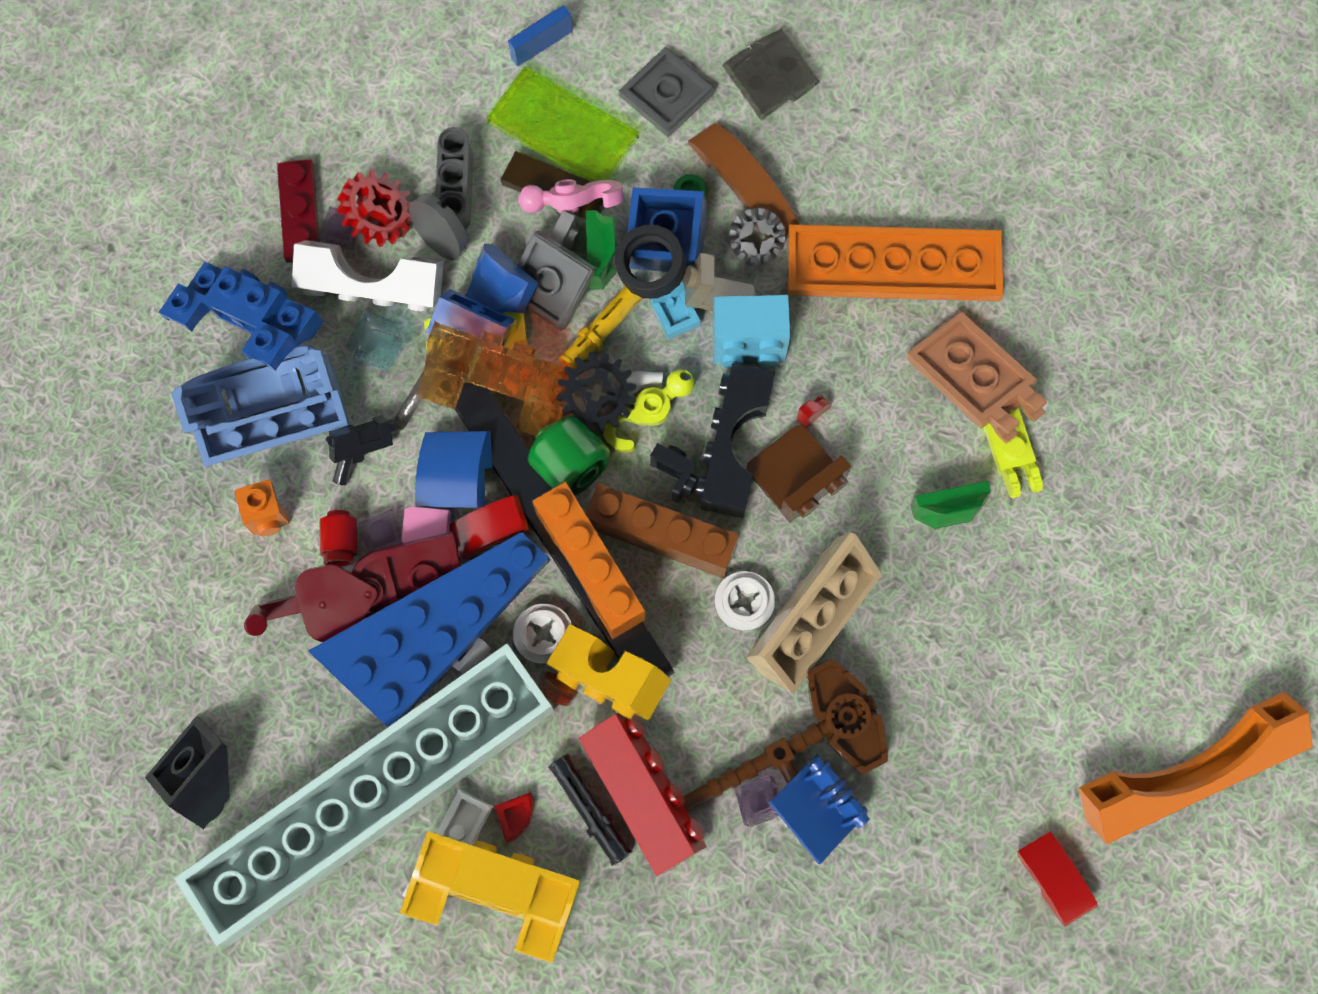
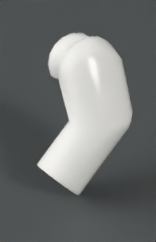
[614,371,663,398]

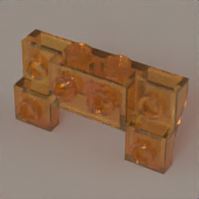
[416,321,569,436]

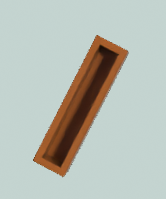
[585,483,739,578]

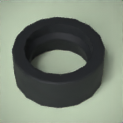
[615,225,686,299]

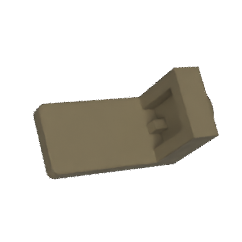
[684,253,755,311]

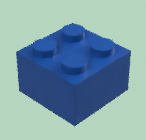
[627,187,708,272]

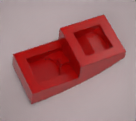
[449,495,529,559]
[1017,831,1098,927]

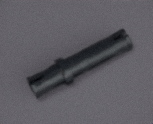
[548,754,633,866]

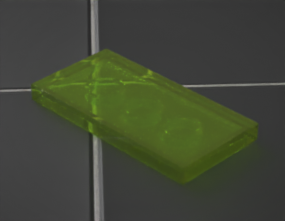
[486,66,639,182]

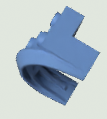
[171,345,351,467]

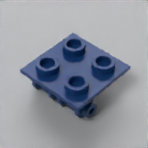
[769,754,870,865]

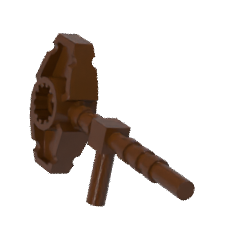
[683,659,888,812]

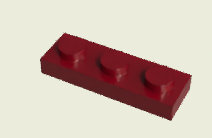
[277,159,320,263]

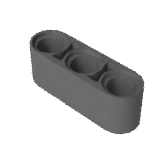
[435,127,473,230]

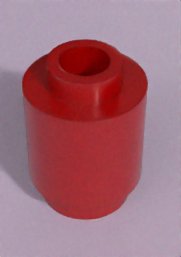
[319,510,358,567]

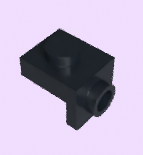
[650,443,699,504]

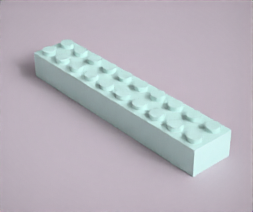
[174,644,555,946]

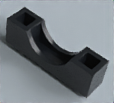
[695,363,775,519]

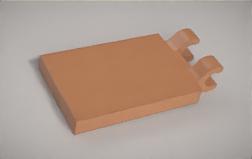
[907,312,1047,444]

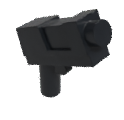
[325,415,397,485]

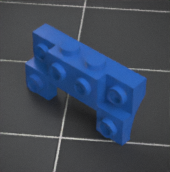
[158,262,324,371]

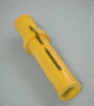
[559,286,643,369]

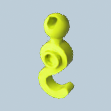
[603,369,695,453]

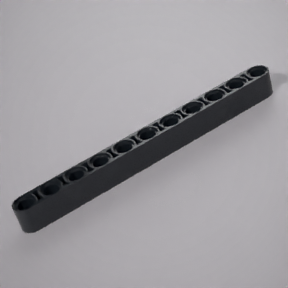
[427,347,675,677]

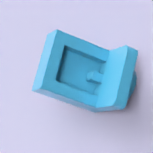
[650,279,700,340]

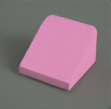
[402,507,451,543]

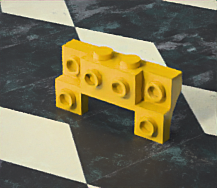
[399,831,580,963]

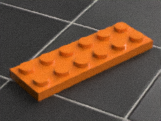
[787,225,1004,302]

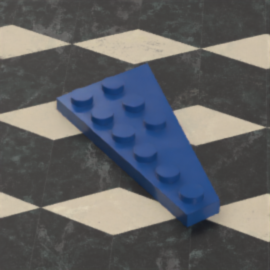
[308,532,551,727]

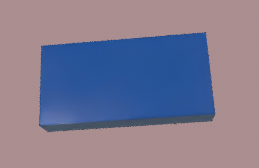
[508,6,573,67]

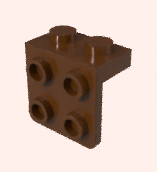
[746,425,851,523]

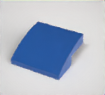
[415,431,492,508]

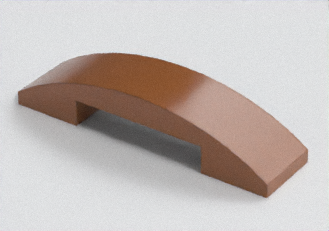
[688,123,800,239]

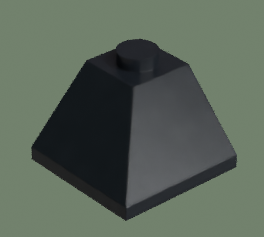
[145,716,230,830]

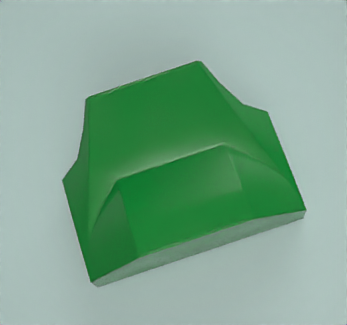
[586,210,617,290]
[910,481,991,529]

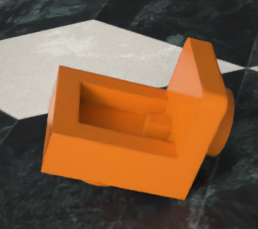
[234,479,290,536]

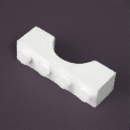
[292,240,444,311]

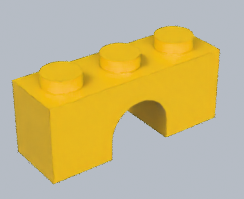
[546,624,672,721]

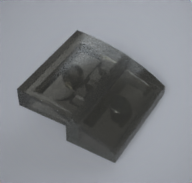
[722,29,820,120]

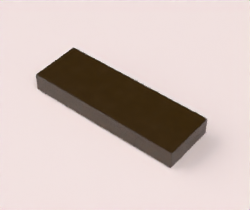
[500,150,604,219]

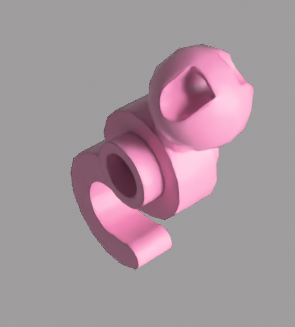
[518,179,624,214]

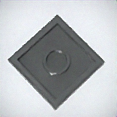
[619,46,715,138]
[518,230,597,330]

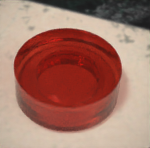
[538,672,578,706]

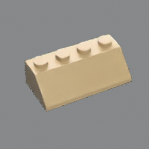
[746,532,882,694]

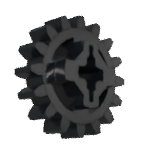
[557,352,637,433]

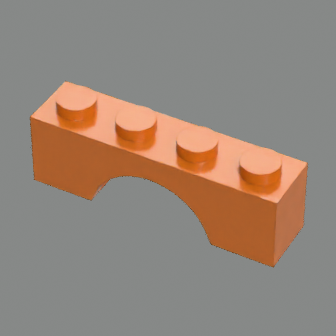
[532,482,646,639]

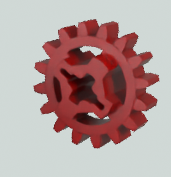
[337,170,412,247]

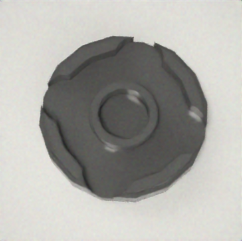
[409,193,468,260]

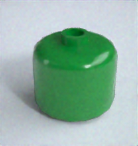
[527,416,610,496]

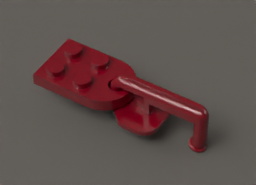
[244,531,461,642]

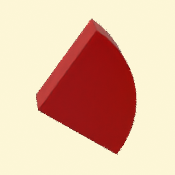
[797,395,831,429]
[494,792,534,844]

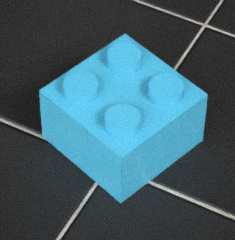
[712,295,790,368]

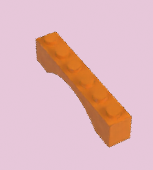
[1079,692,1313,845]

